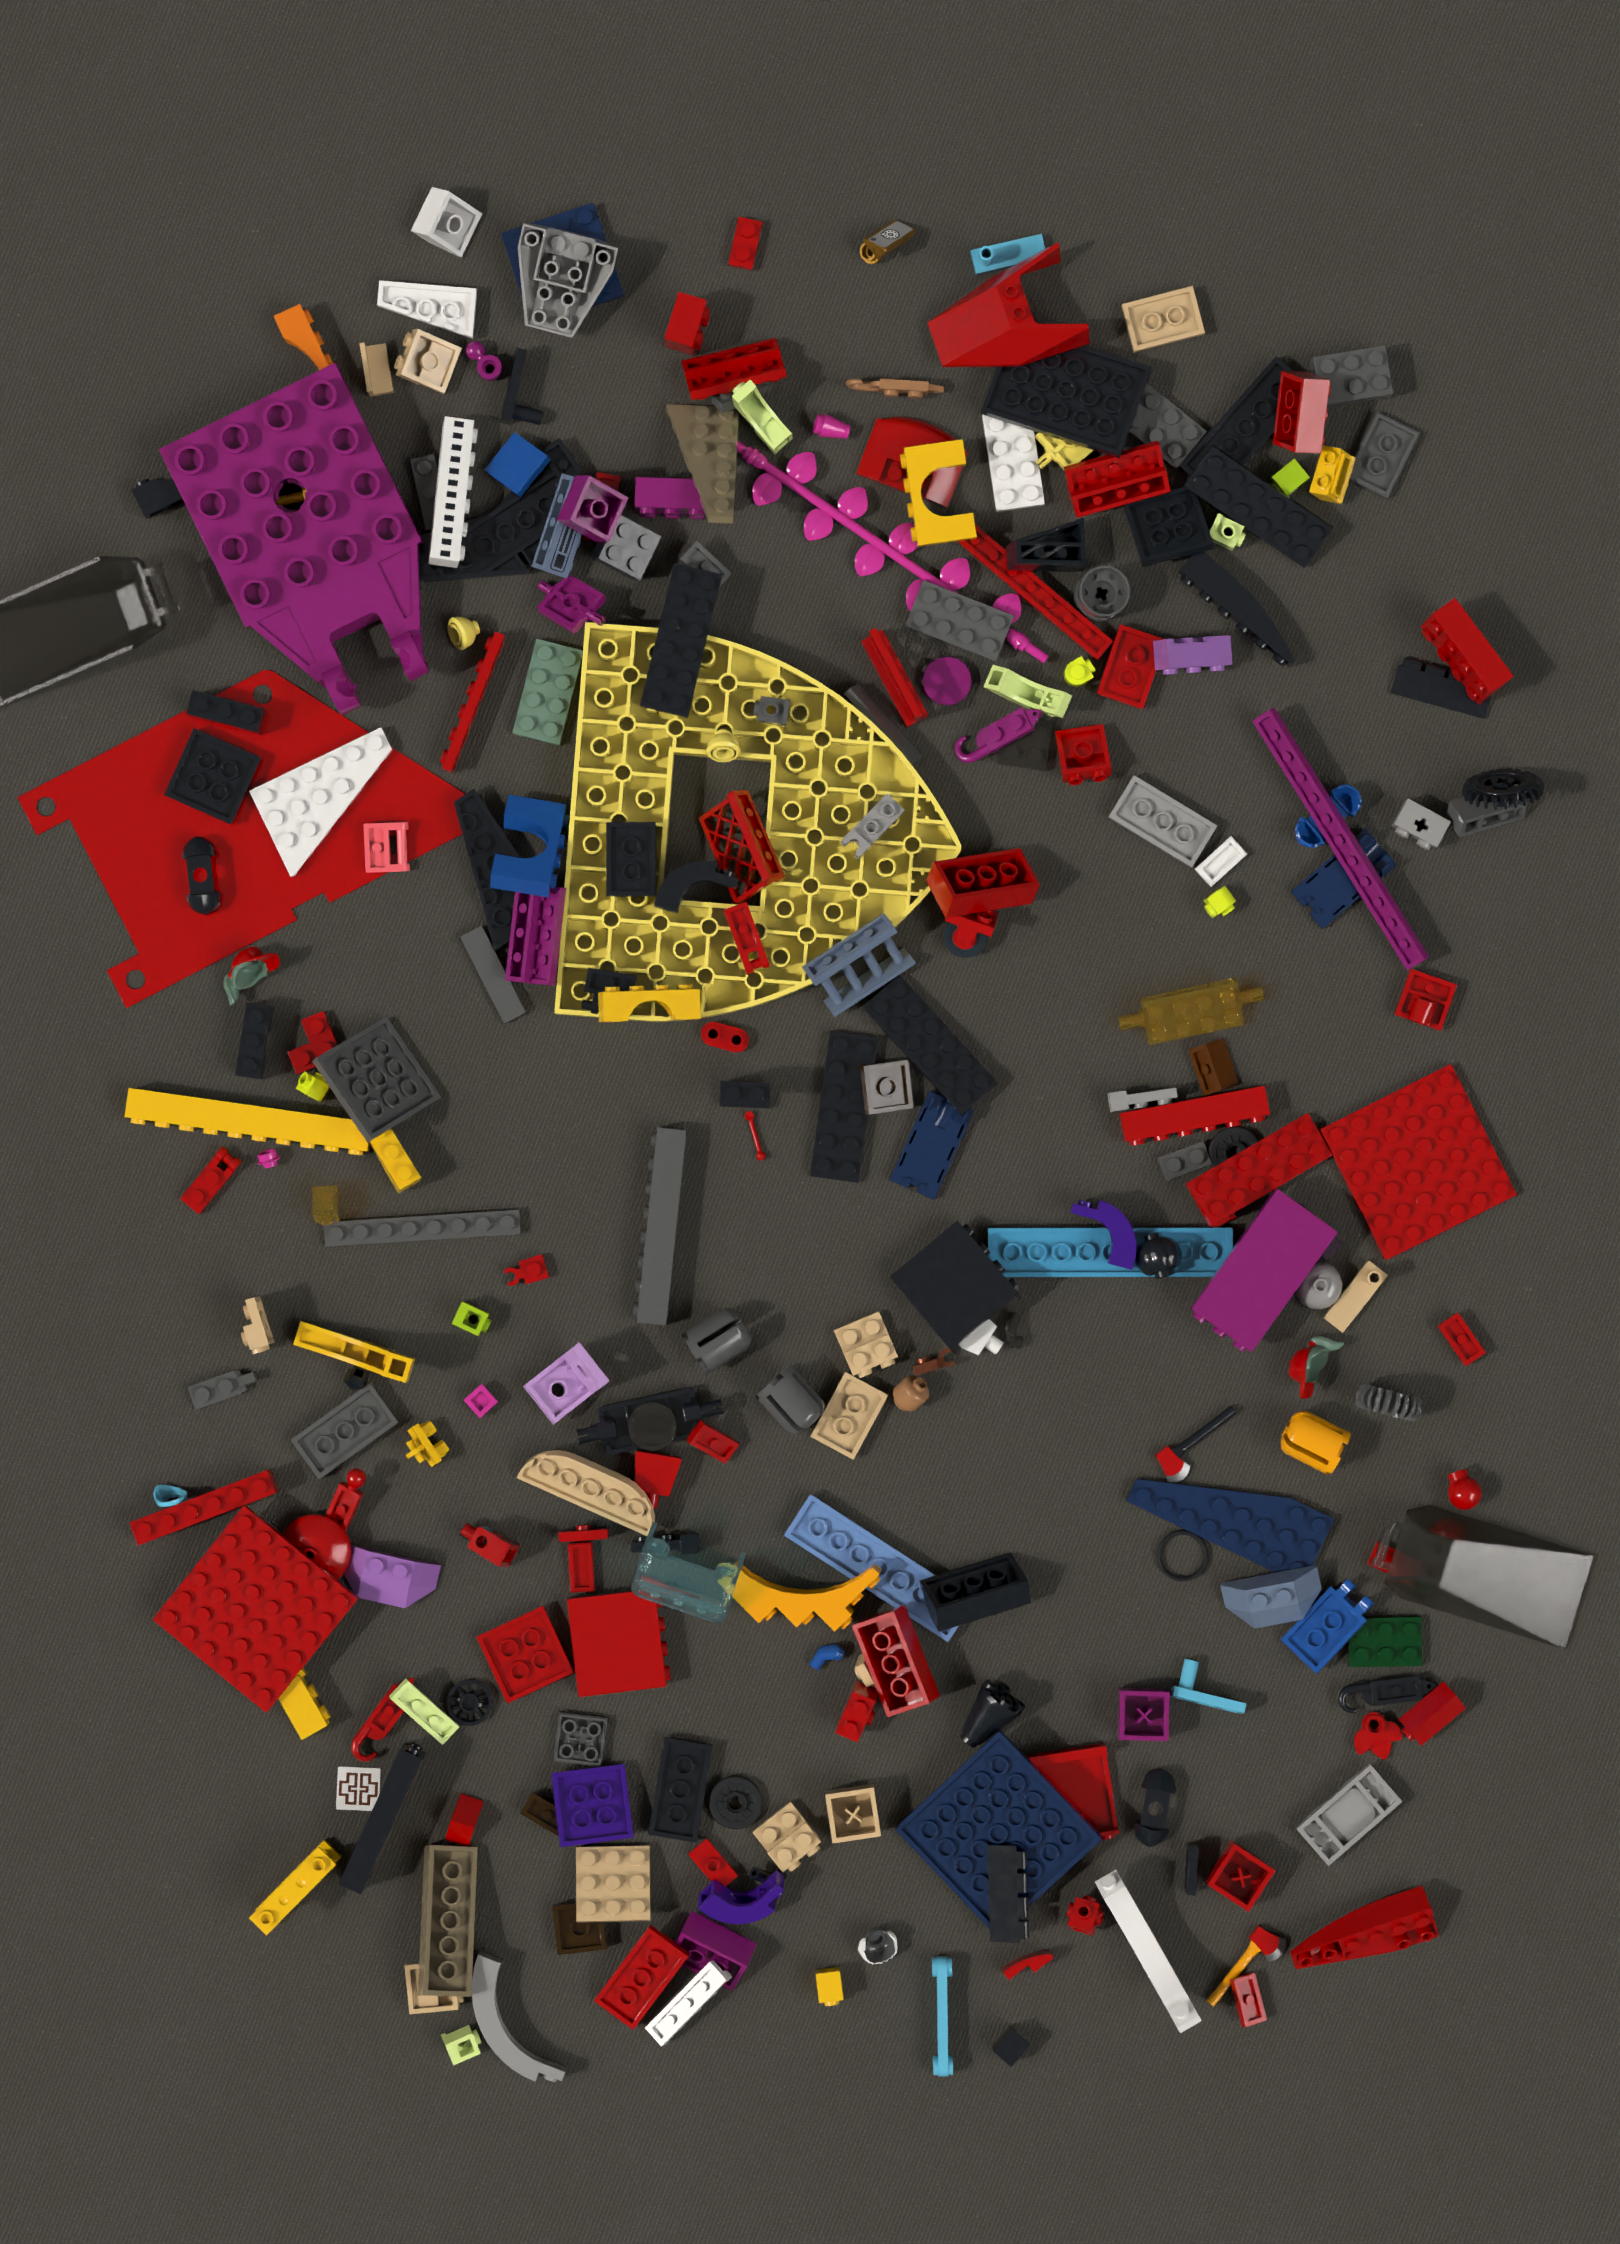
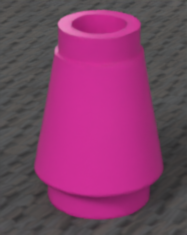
[813,413,850,439]

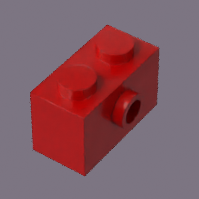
[835,1680,878,1742]

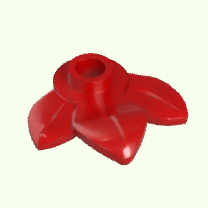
[1354,1712,1402,1760]

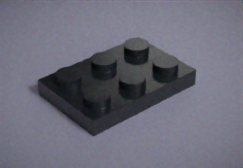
[606,822,656,897]

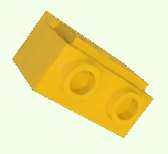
[1309,445,1356,504]

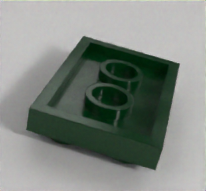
[1347,1616,1422,1667]

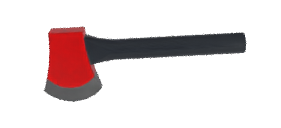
[1155,1406,1237,1483]

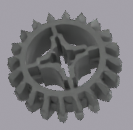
[1355,1384,1422,1421]

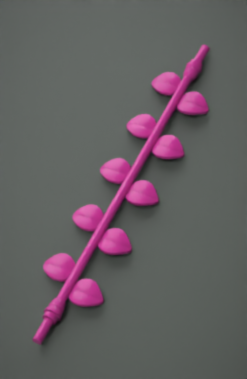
[737,441,1049,664]

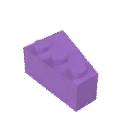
[1153,635,1232,675]

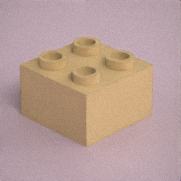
[825,1784,881,1844]

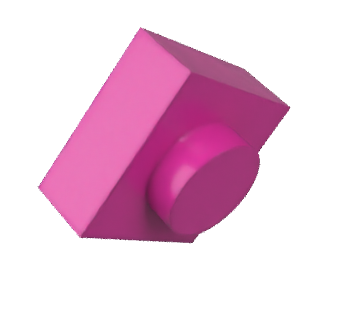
[464,1384,499,1418]

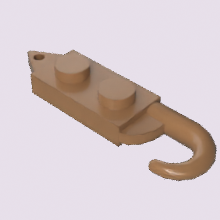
[846,379,944,399]

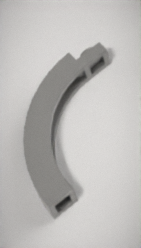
[472,1951,567,2082]

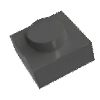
[711,391,736,413]

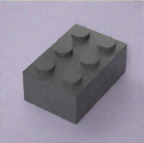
[1310,345,1393,409]

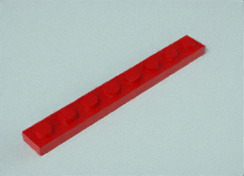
[957,524,1113,660]

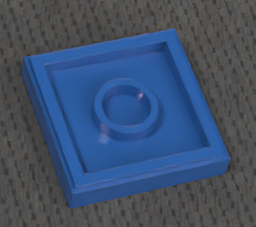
[484,432,551,497]

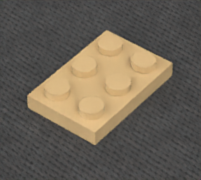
[1121,286,1205,353]
[810,1372,888,1460]

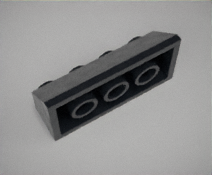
[919,1552,1031,1632]

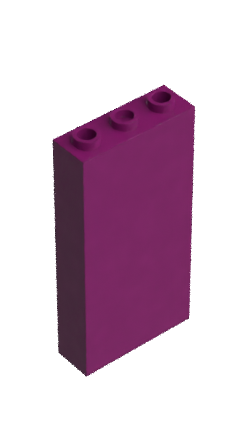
[1190,1189,1338,1353]

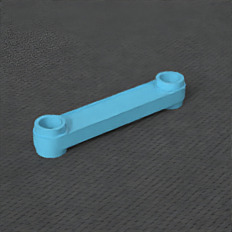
[932,1956,953,2076]

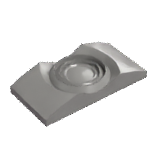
[1296,1764,1402,1866]

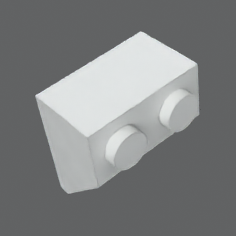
[411,187,482,257]

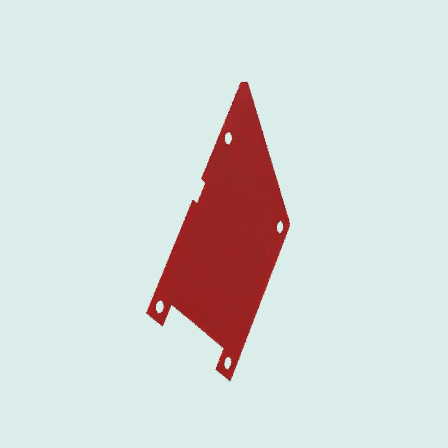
[17,670,465,1008]

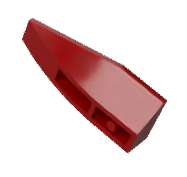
[1290,1885,1439,1969]

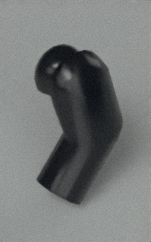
[749,1867,787,1883]

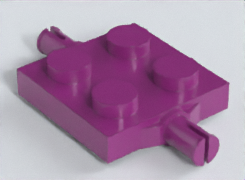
[537,574,606,634]

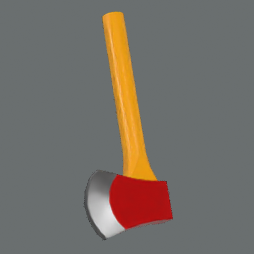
[1207,1925,1286,2006]

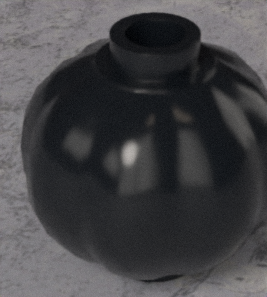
[1135,1232,1182,1280]

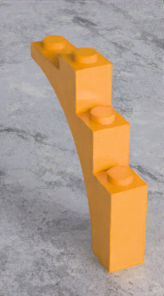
[717,1560,882,1632]

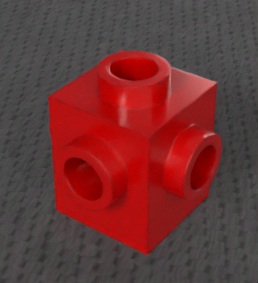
[1067,1895,1104,1936]

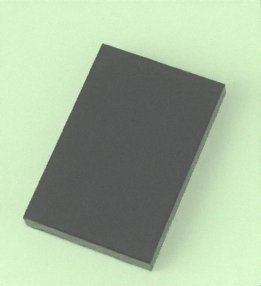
[1349,412,1420,499]

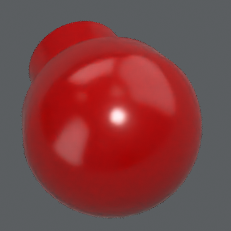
[1448,1469,1482,1510]

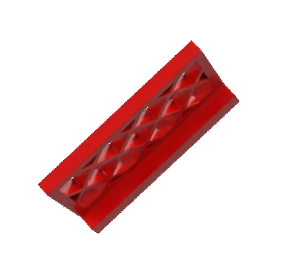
[861,628,929,728]
[699,790,785,905]

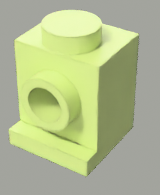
[1209,513,1246,551]
[441,2025,482,2065]

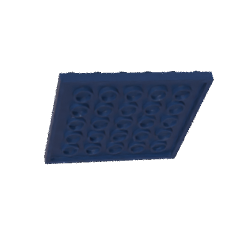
[895,1730,1103,1929]

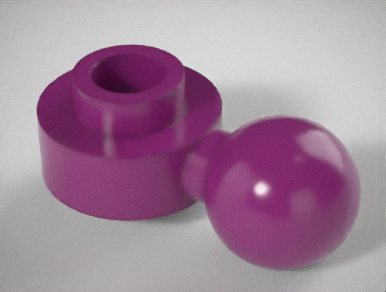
[466,341,502,381]

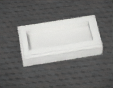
[1194,836,1247,887]

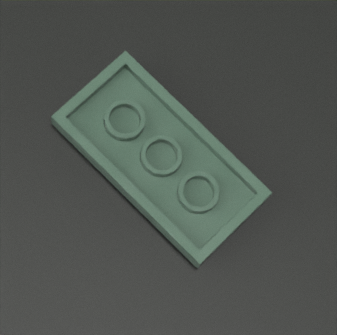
[512,639,583,746]

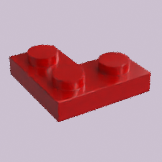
[287,1011,338,1075]

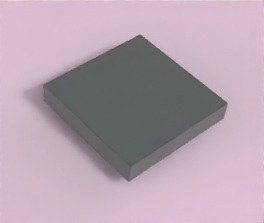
[553,1711,608,1767]

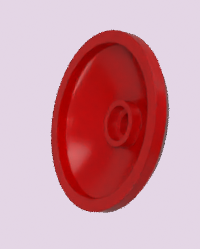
[282,1514,352,1580]

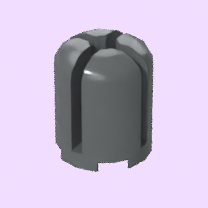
[681,1308,751,1375]
[755,1364,825,1435]

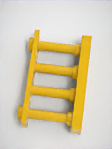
[249,1839,342,1936]

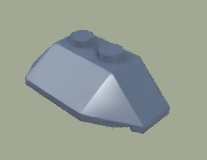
[1220,1565,1322,1629]

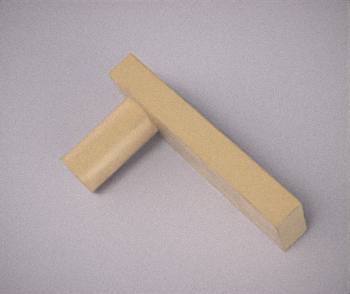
[1323,1260,1388,1333]

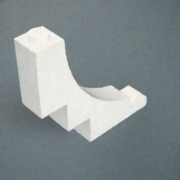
[1095,1870,1202,2033]

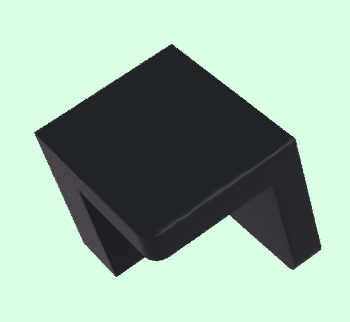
[992,2025,1030,2067]

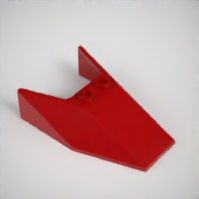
[927,242,1089,367]

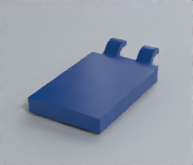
[1281,1579,1374,1674]

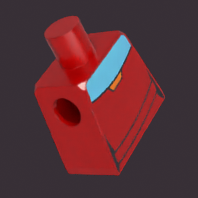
[460,1523,520,1567]

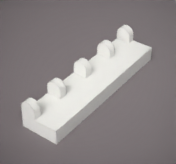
[645,1960,732,2046]

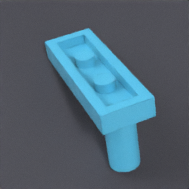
[970,234,1045,276]
[1170,1659,1246,1714]

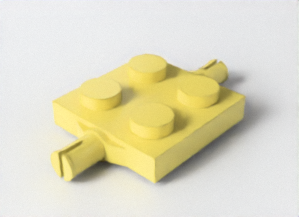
[1035,433,1094,470]

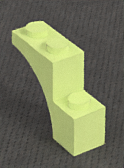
[732,380,793,455]

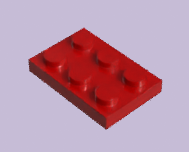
[1096,624,1163,710]

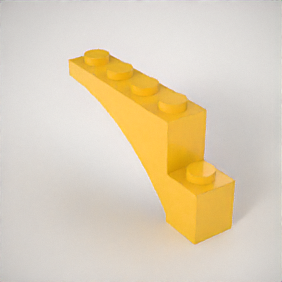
[293,1321,415,1383]

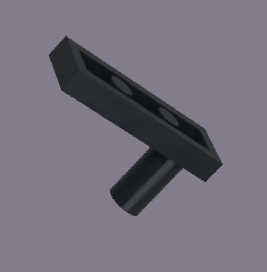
[500,348,543,425]

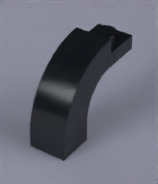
[654,860,739,914]

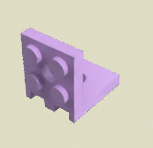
[523,1343,609,1425]

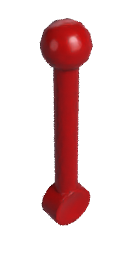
[744,1111,766,1161]

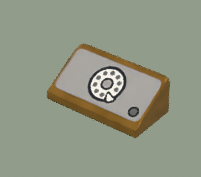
[863,219,916,260]

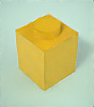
[815,1967,844,2006]

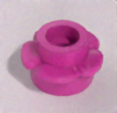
[257,1148,280,1168]

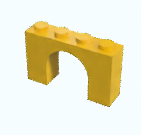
[900,439,977,547]

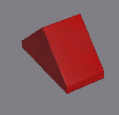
[445,1793,484,1847]

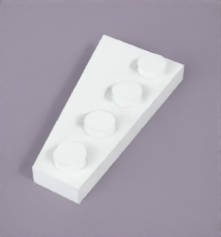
[377,280,477,339]

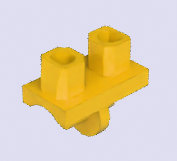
[406,1421,449,1467]

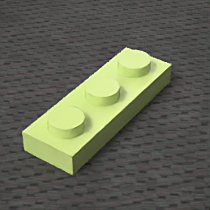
[389,1678,459,1745]

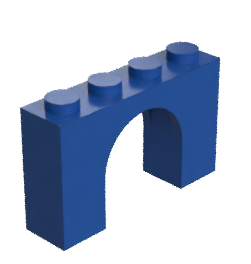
[490,795,570,898]

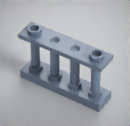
[802,913,916,1017]

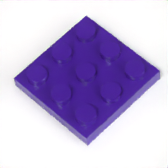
[551,1764,634,1847]

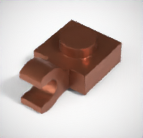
[912,1348,955,1376]

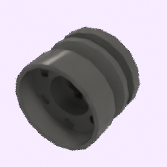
[1074,565,1130,622]

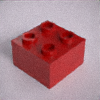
[664,292,711,356]
[1205,1840,1276,1912]

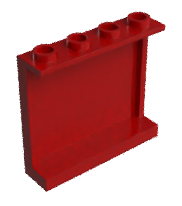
[567,1587,671,1697]
[1025,1743,1119,1840]

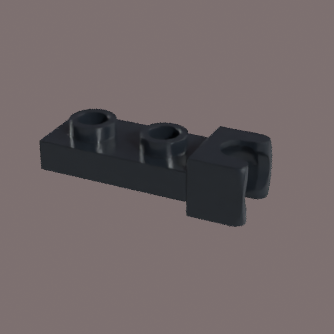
[631,1533,699,1554]

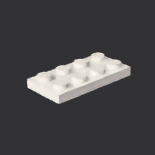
[982,415,1045,512]

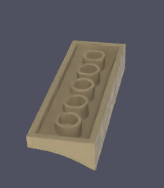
[418,1845,478,1997]

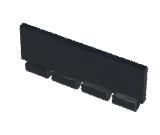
[1390,657,1491,719]
[987,1844,1029,1943]

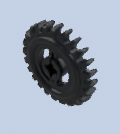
[1462,769,1544,810]

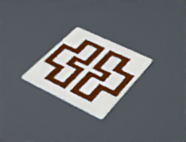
[336,1767,381,1811]

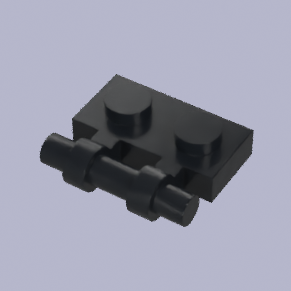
[581,968,637,1014]

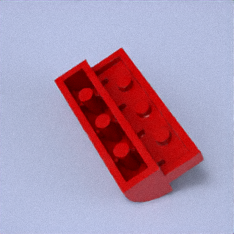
[682,338,787,400]
[1064,441,1171,518]

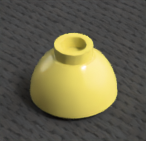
[448,617,480,650]
[706,729,741,762]

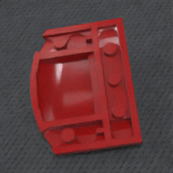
[856,417,968,508]

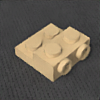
[394,329,462,394]
[241,1296,275,1354]
[834,1311,898,1378]
[752,1801,821,1872]
[405,1962,464,2014]

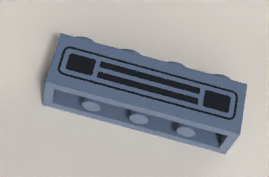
[531,473,582,579]

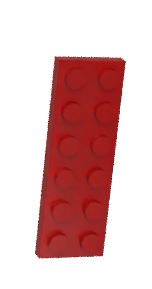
[1185,1113,1332,1227]

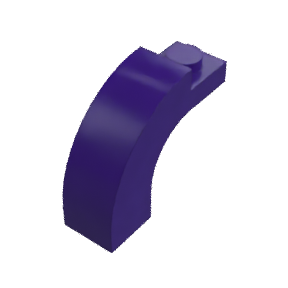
[1070,1200,1136,1270]
[698,1870,784,1924]

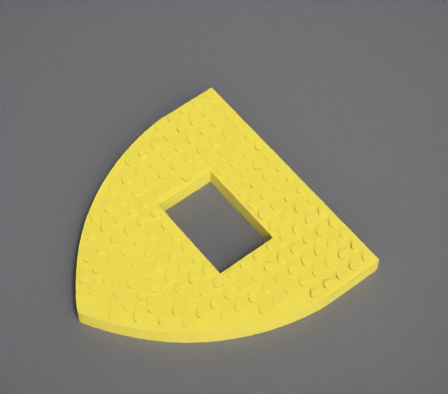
[554,622,961,1022]

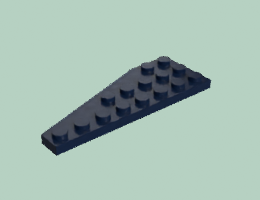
[1126,1479,1334,1572]

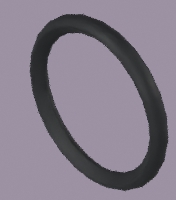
[1157,1530,1209,1582]

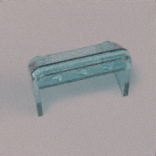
[631,1522,746,1623]

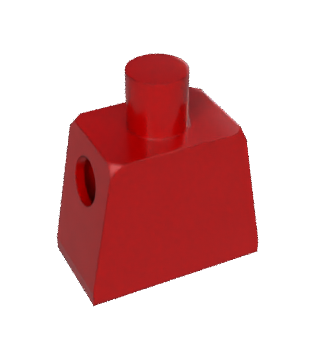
[635,1450,682,1509]

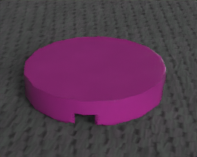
[923,657,971,706]

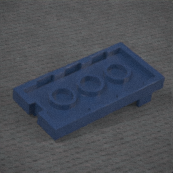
[1291,828,1397,929]
[890,1091,974,1200]

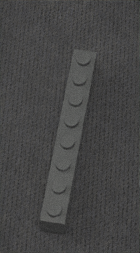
[633,1127,687,1326]

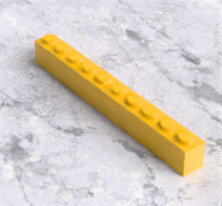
[124,1088,370,1156]

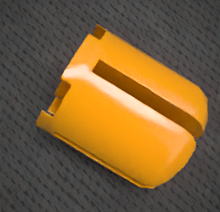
[1281,1410,1351,1475]

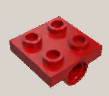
[1394,969,1457,1031]

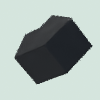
[343,1365,369,1390]

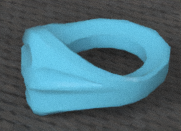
[153,1484,188,1507]

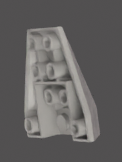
[518,223,619,338]

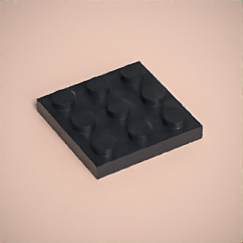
[1123,487,1214,567]
[164,728,262,825]

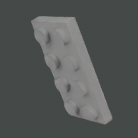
[1108,775,1217,868]

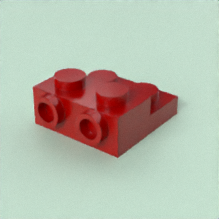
[1055,724,1111,786]

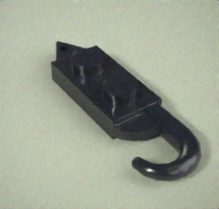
[1338,1675,1436,1713]

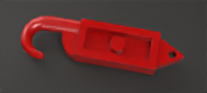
[351,1677,414,1762]

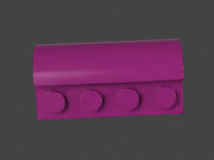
[505,887,566,986]

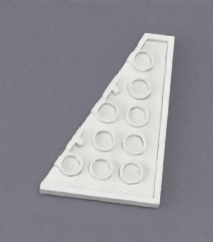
[249,727,392,877]

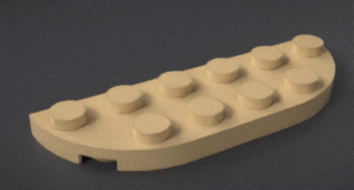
[517,1450,655,1537]

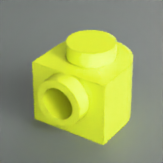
[1064,656,1095,687]
[1203,885,1236,918]
[296,1072,329,1102]

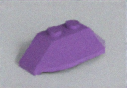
[344,1544,441,1608]

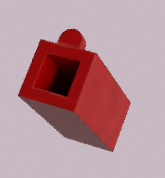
[1399,1681,1466,1746]

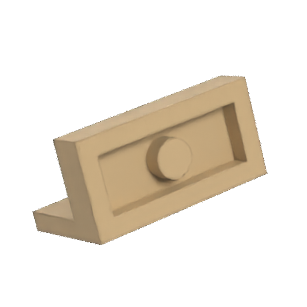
[360,343,394,397]

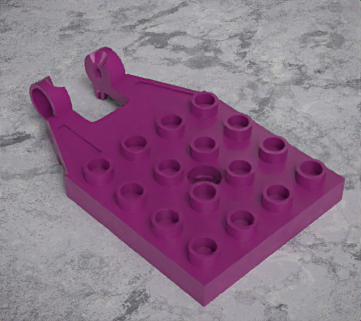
[159,363,430,715]

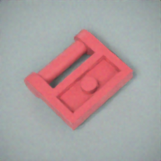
[364,822,410,873]

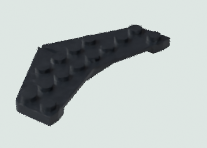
[419,438,583,582]

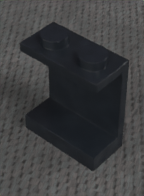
[720,1081,770,1108]

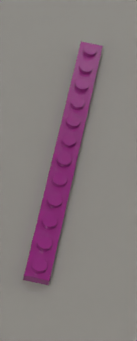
[1252,707,1429,970]

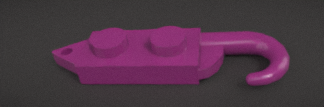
[954,707,1043,763]

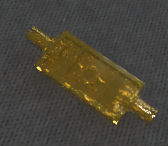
[1118,978,1264,1045]

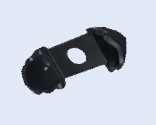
[182,836,221,915]
[1134,1768,1176,1847]

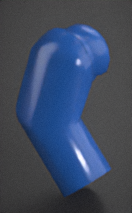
[809,1644,845,1671]

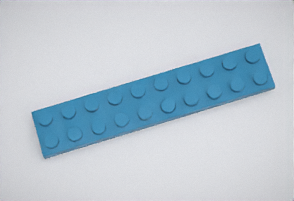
[988,1228,1233,1277]

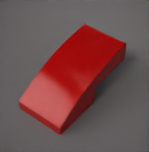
[1002,1950,1054,1980]

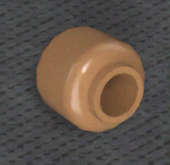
[893,1375,929,1412]

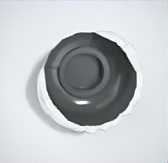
[858,1927,897,1965]

